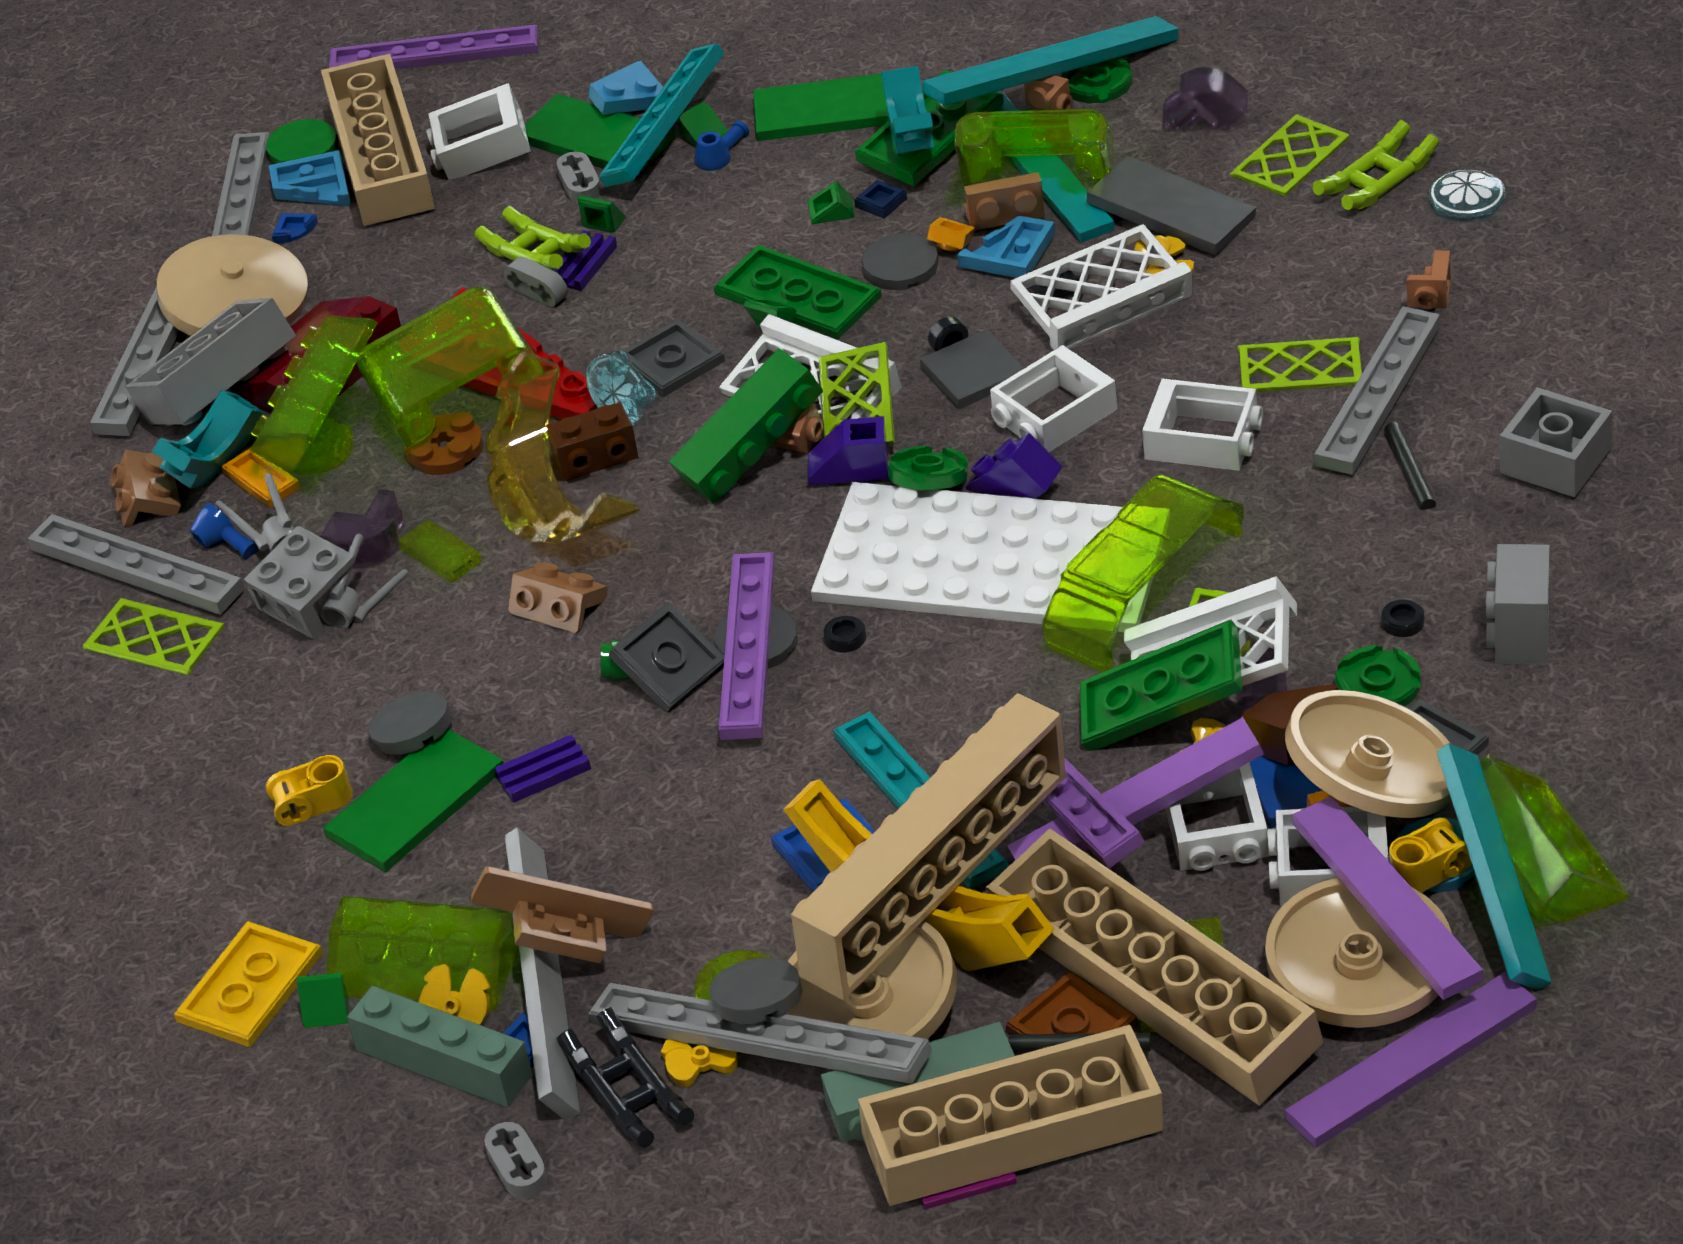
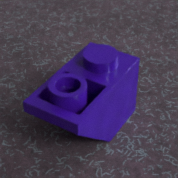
[808,416,889,485]
[965,433,1063,499]

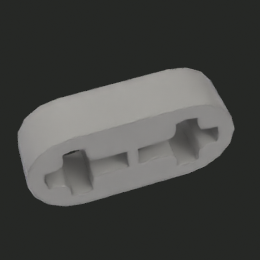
[556,152,601,203]
[503,257,568,307]
[484,1122,548,1199]

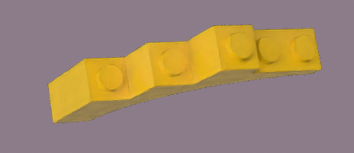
[783,779,1055,971]

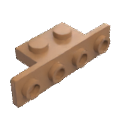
[471,867,653,963]

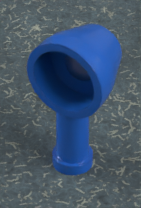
[694,120,749,171]
[189,503,259,560]

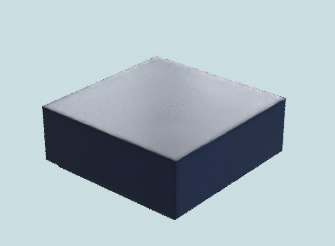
[854,180,907,219]

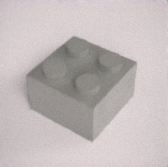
[1499,387,1612,497]
[1486,544,1550,664]

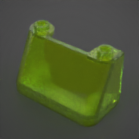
[955,109,1115,186]
[357,286,544,448]

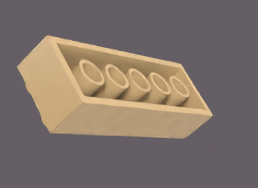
[321,54,435,226]
[858,1025,1163,1206]

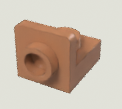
[1024,75,1073,126]
[1406,250,1451,309]
[771,403,823,454]

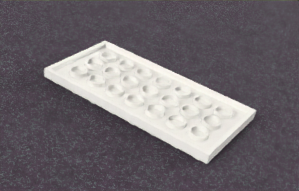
[811,482,1170,632]

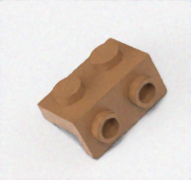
[964,172,1045,231]
[110,449,181,527]
[508,563,608,633]

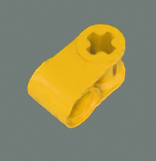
[266,755,353,826]
[1389,817,1472,893]

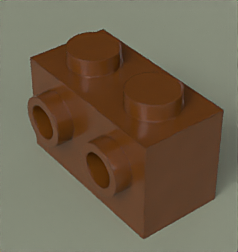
[545,402,639,482]

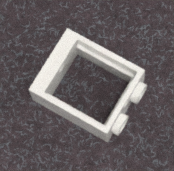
[426,83,531,179]
[990,345,1118,452]
[1142,379,1263,471]
[1165,762,1269,871]
[1268,807,1388,906]

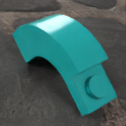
[881,66,934,154]
[152,390,266,488]

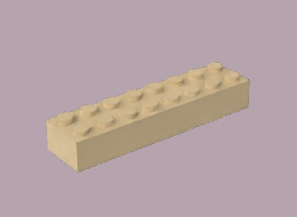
[791,693,1066,1000]
[987,829,1324,1106]

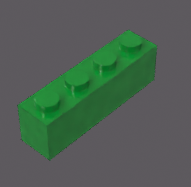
[668,348,823,503]

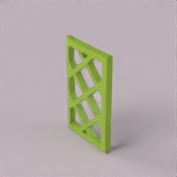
[1229,114,1350,197]
[1237,337,1362,392]
[819,342,895,446]
[83,598,224,676]

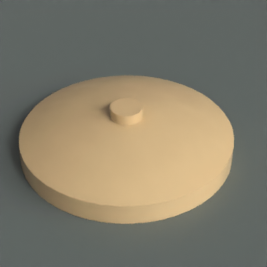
[157,234,308,336]
[1285,690,1451,818]
[1265,878,1452,1028]
[776,920,957,1039]

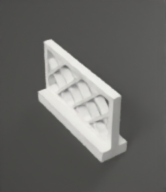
[1010,224,1192,350]
[719,314,902,434]
[1124,576,1297,686]

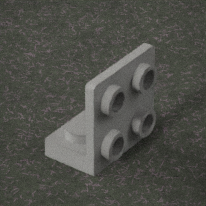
[243,526,355,640]

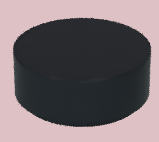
[928,316,969,352]
[1381,599,1425,637]
[823,616,866,653]

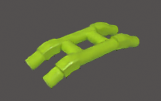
[1312,120,1440,210]
[474,206,591,271]

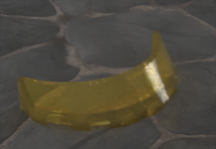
[486,352,640,544]

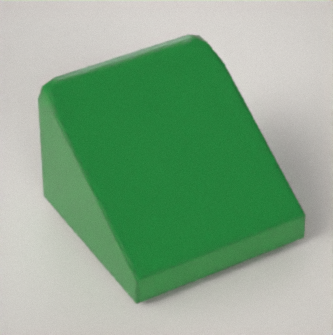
[677,102,728,147]
[807,181,855,224]
[577,195,626,233]
[744,298,797,326]
[297,973,350,1028]

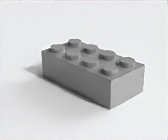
[125,298,296,426]

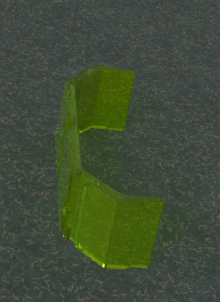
[1042,474,1244,672]

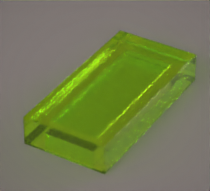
[398,519,482,583]

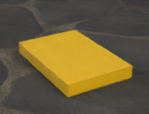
[174,921,323,1048]

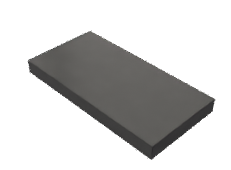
[1086,156,1256,255]

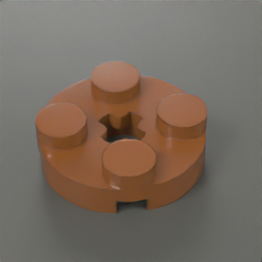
[404,411,483,475]

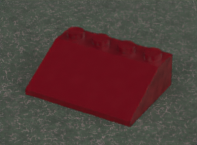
[230,296,404,427]

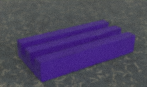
[554,230,617,291]
[495,734,591,803]

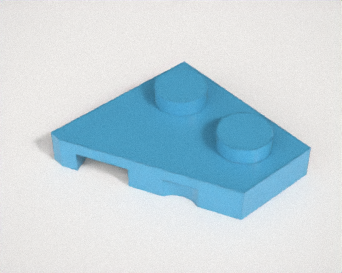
[588,61,663,114]
[269,150,351,206]
[958,216,1055,278]

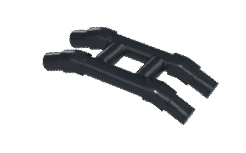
[557,1007,694,1148]

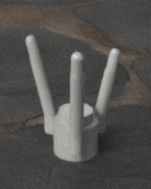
[215,473,294,551]
[320,534,408,628]

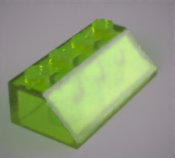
[250,316,378,474]
[1480,754,1630,923]
[326,896,519,1011]

